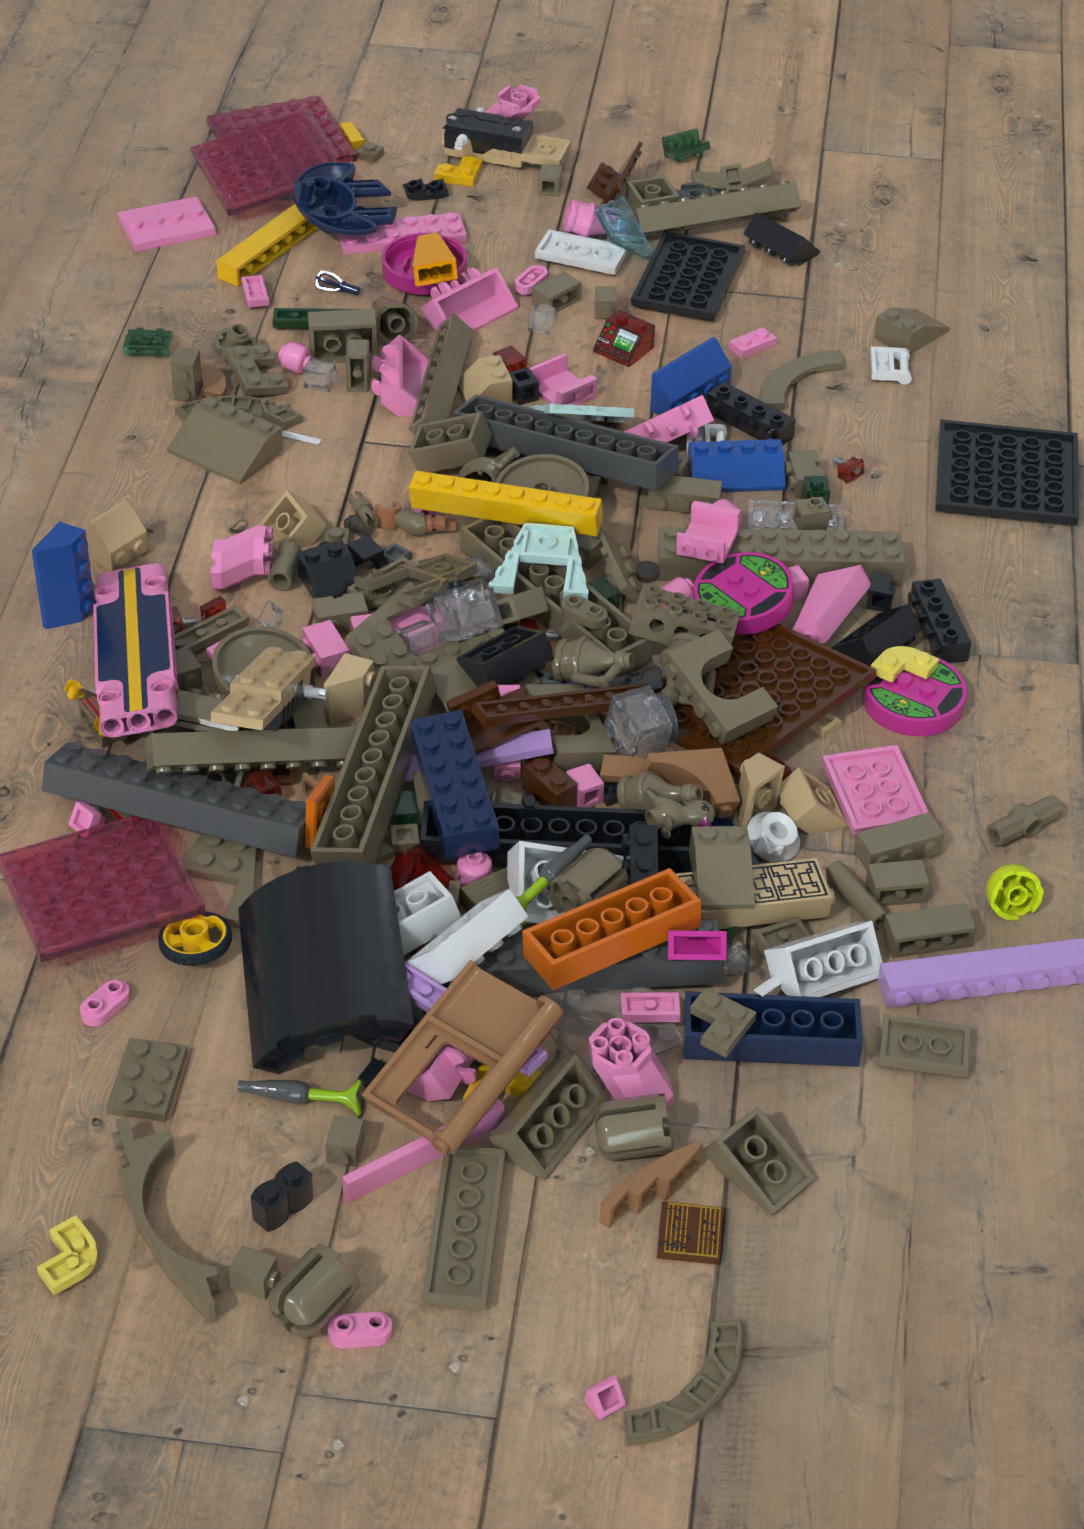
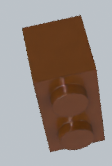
[523,755,578,807]

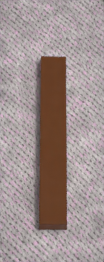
[471,683,658,727]

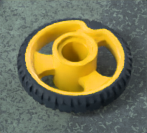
[158,911,232,966]

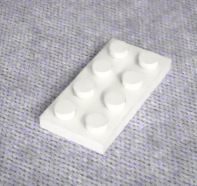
[535,229,628,275]

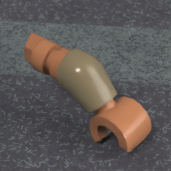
[376,501,456,535]

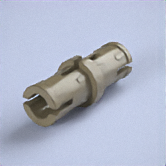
[348,491,379,529]

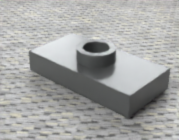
[611,668,663,690]

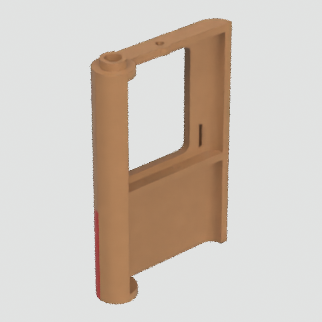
[361,960,564,1155]

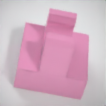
[68,801,106,838]

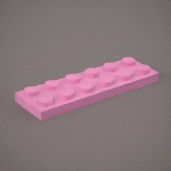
[337,212,467,254]

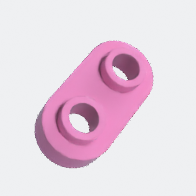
[515,265,548,296]
[80,980,130,1026]
[327,1311,392,1349]

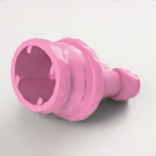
[563,199,629,239]

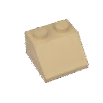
[458,355,512,403]
[258,490,327,551]
[88,500,149,571]
[323,653,376,725]
[736,752,785,826]
[779,768,848,834]

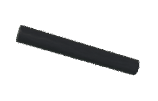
[523,791,536,806]

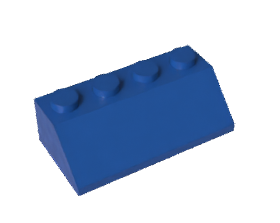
[650,337,732,415]
[688,439,786,492]
[32,521,96,629]

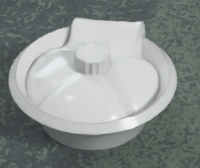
[747,812,800,863]

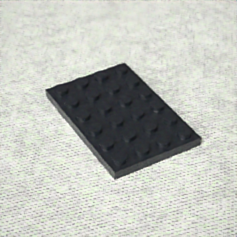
[631,231,745,321]

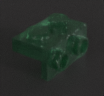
[662,129,711,161]

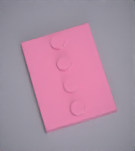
[117,196,216,252]
[821,745,929,837]

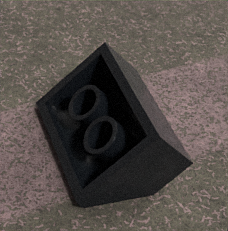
[743,212,820,266]
[831,604,923,667]
[456,625,554,687]

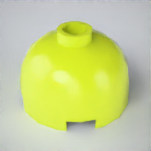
[985,864,1044,921]

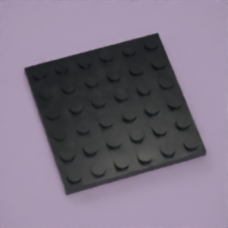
[935,419,1079,525]

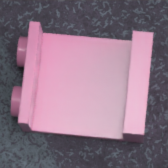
[529,353,597,405]
[676,501,741,564]

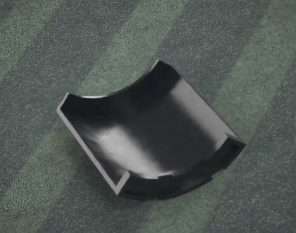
[238,861,414,1074]

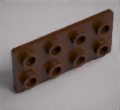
[586,141,643,210]
[446,680,544,754]

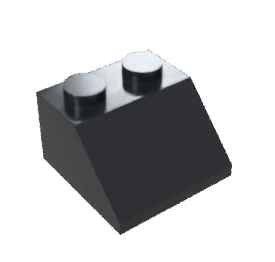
[296,540,358,599]

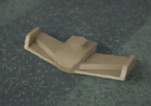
[691,158,774,191]

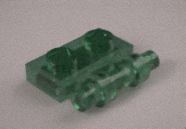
[123,327,173,357]

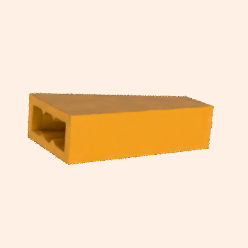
[413,232,458,287]

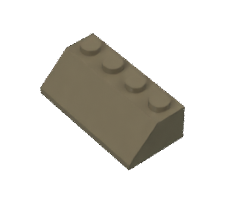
[176,686,255,731]
[488,1054,609,1179]

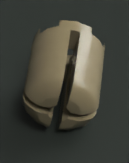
[548,848,629,914]
[594,1093,673,1161]
[268,1244,361,1338]

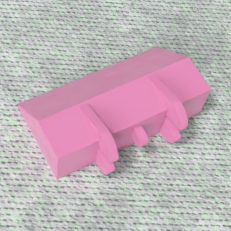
[421,267,518,332]
[371,334,429,416]
[624,395,714,443]
[407,1044,478,1102]

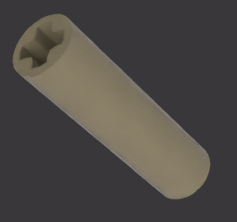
[825,860,889,930]

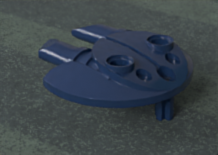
[293,162,397,235]

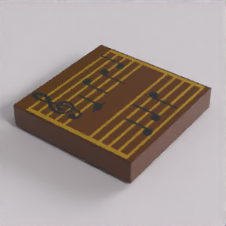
[657,1201,724,1265]

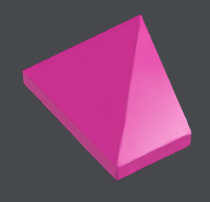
[668,930,726,960]

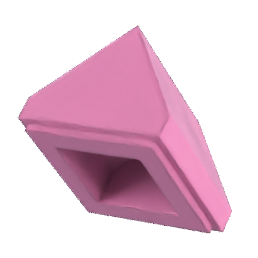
[584,1374,627,1420]

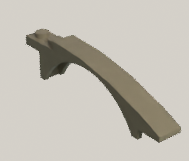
[112,1117,221,1323]

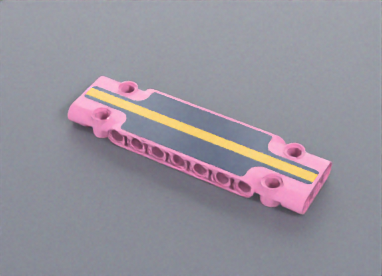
[93,563,178,738]

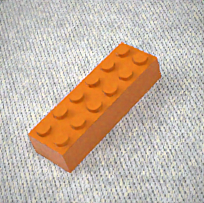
[522,868,701,991]

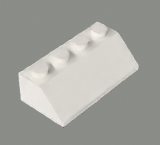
[394,871,461,956]
[406,889,529,984]
[764,921,883,997]

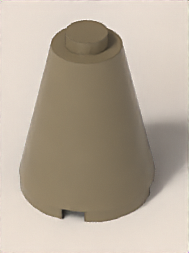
[372,296,418,344]

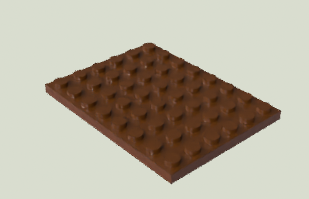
[634,623,876,777]

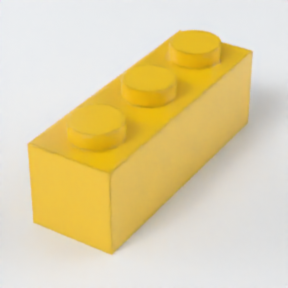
[340,121,365,153]

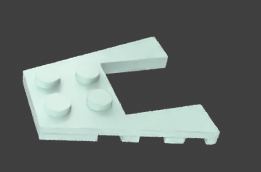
[529,403,634,423]
[488,523,589,600]

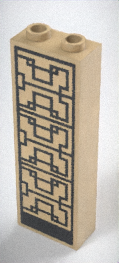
[676,858,835,929]

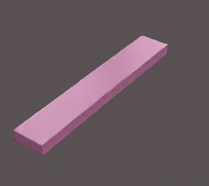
[342,1099,504,1203]

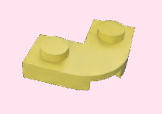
[871,646,939,682]
[37,1215,98,1296]

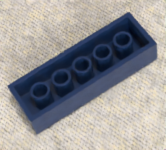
[409,710,500,859]
[683,991,863,1066]

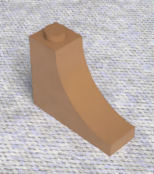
[640,748,741,818]

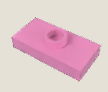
[241,275,269,308]

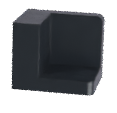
[348,535,385,569]

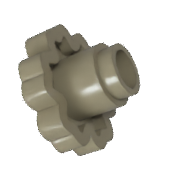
[212,324,257,363]

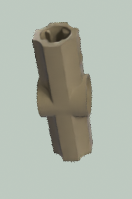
[986,795,1064,846]

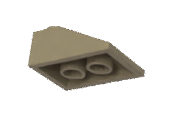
[874,308,950,355]
[689,826,755,909]
[703,1106,815,1215]

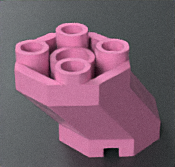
[485,85,540,120]
[211,525,274,590]
[588,1018,674,1109]

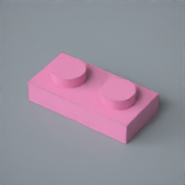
[728,327,777,358]
[620,992,681,1022]

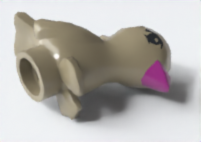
[643,788,715,840]

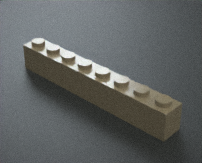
[633,180,801,238]
[409,313,473,435]
[145,727,357,775]

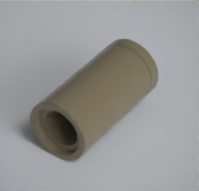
[267,541,302,591]

